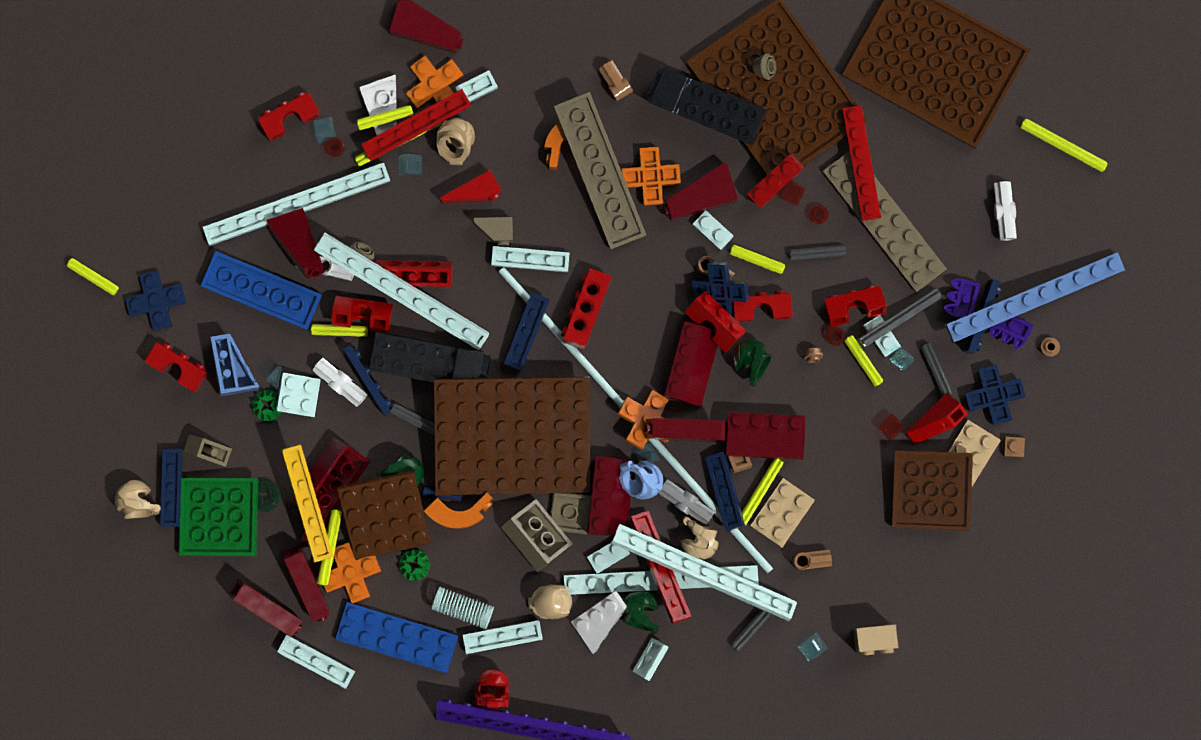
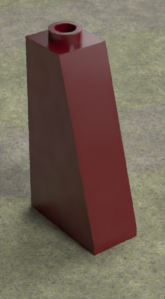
[389,0,464,54]
[664,162,738,221]
[267,208,325,279]
[644,418,725,442]
[283,543,330,622]
[228,579,302,637]

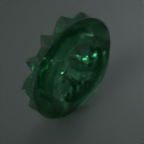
[258,481,281,512]

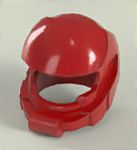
[475,670,510,709]

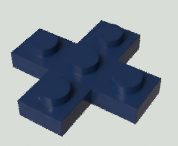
[692,261,749,317]
[125,270,187,331]
[964,365,1026,426]

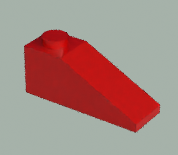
[440,170,502,204]

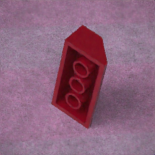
[664,321,718,407]
[726,412,806,460]
[290,437,370,526]
[588,456,634,537]

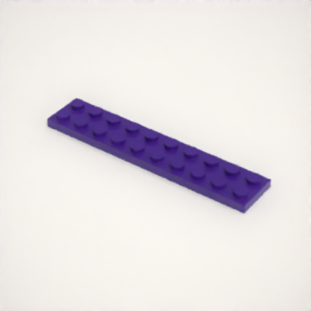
[436,700,631,740]

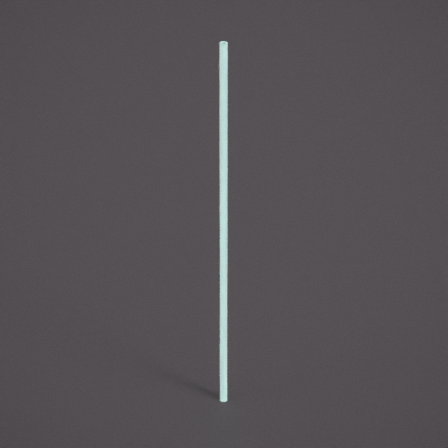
[499,267,773,574]

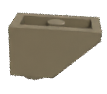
[474,217,513,246]
[183,434,232,467]

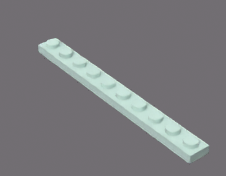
[203,163,391,246]
[314,232,489,350]
[612,524,797,621]
[564,565,759,595]

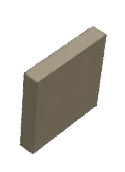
[550,493,592,535]

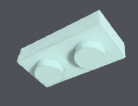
[455,71,498,102]
[693,210,734,251]
[863,315,901,358]
[587,542,630,574]
[633,638,669,681]

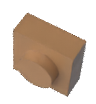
[1004,437,1025,458]
[727,456,752,473]

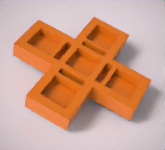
[406,56,464,109]
[622,147,681,206]
[617,390,669,450]
[324,543,382,604]

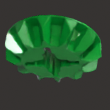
[252,390,282,421]
[399,550,430,581]

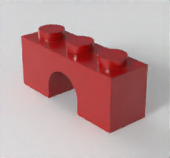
[258,92,321,142]
[748,154,805,208]
[824,286,886,327]
[685,291,746,353]
[732,291,793,323]
[331,296,393,333]
[144,342,208,393]

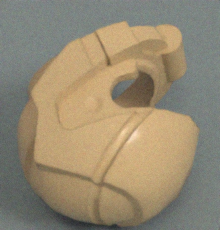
[437,118,475,165]
[114,480,160,519]
[680,516,719,560]
[528,585,572,619]

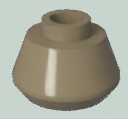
[752,53,776,80]
[350,242,374,261]

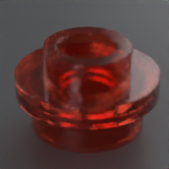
[325,138,345,157]
[809,205,829,224]
[826,326,845,346]

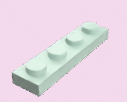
[491,246,570,273]
[463,620,543,654]
[277,635,355,689]

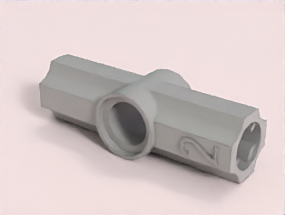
[658,479,715,526]

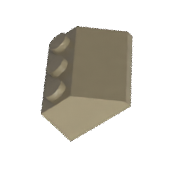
[501,499,572,572]

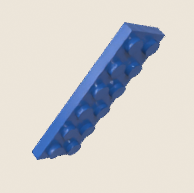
[201,251,322,331]
[335,602,458,673]

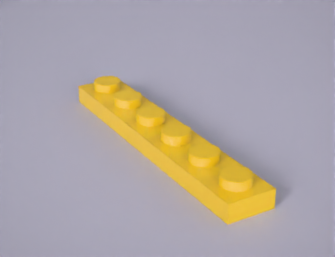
[281,444,333,562]

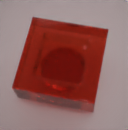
[780,181,806,206]
[878,414,905,441]

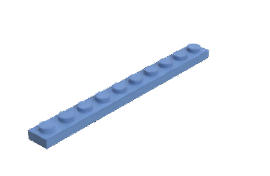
[945,252,1125,343]

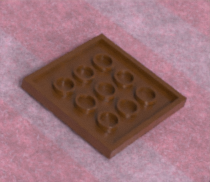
[892,450,973,531]
[337,470,431,560]

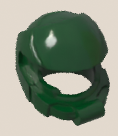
[732,339,772,387]
[376,453,424,485]
[623,591,659,634]

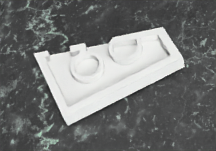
[359,75,397,135]
[571,591,627,654]

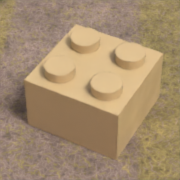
[853,625,898,656]

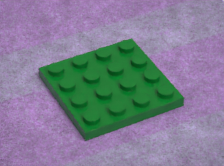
[179,478,259,556]

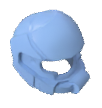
[619,461,663,500]

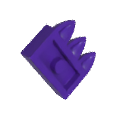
[943,278,980,319]
[990,316,1033,349]

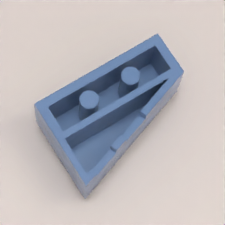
[210,334,259,397]

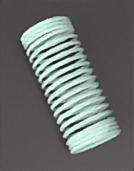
[431,586,494,629]

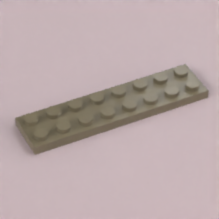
[554,92,647,249]
[823,152,947,293]

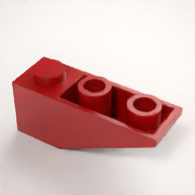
[905,393,968,444]

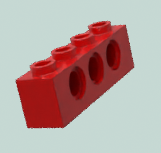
[375,260,453,287]
[561,268,612,351]

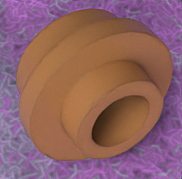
[1041,337,1060,357]
[804,348,823,363]

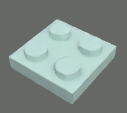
[276,373,321,417]

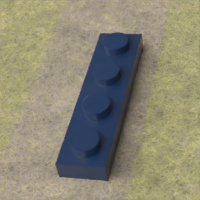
[963,279,1001,354]
[504,292,550,371]
[344,345,392,416]
[160,449,183,527]
[705,452,745,532]

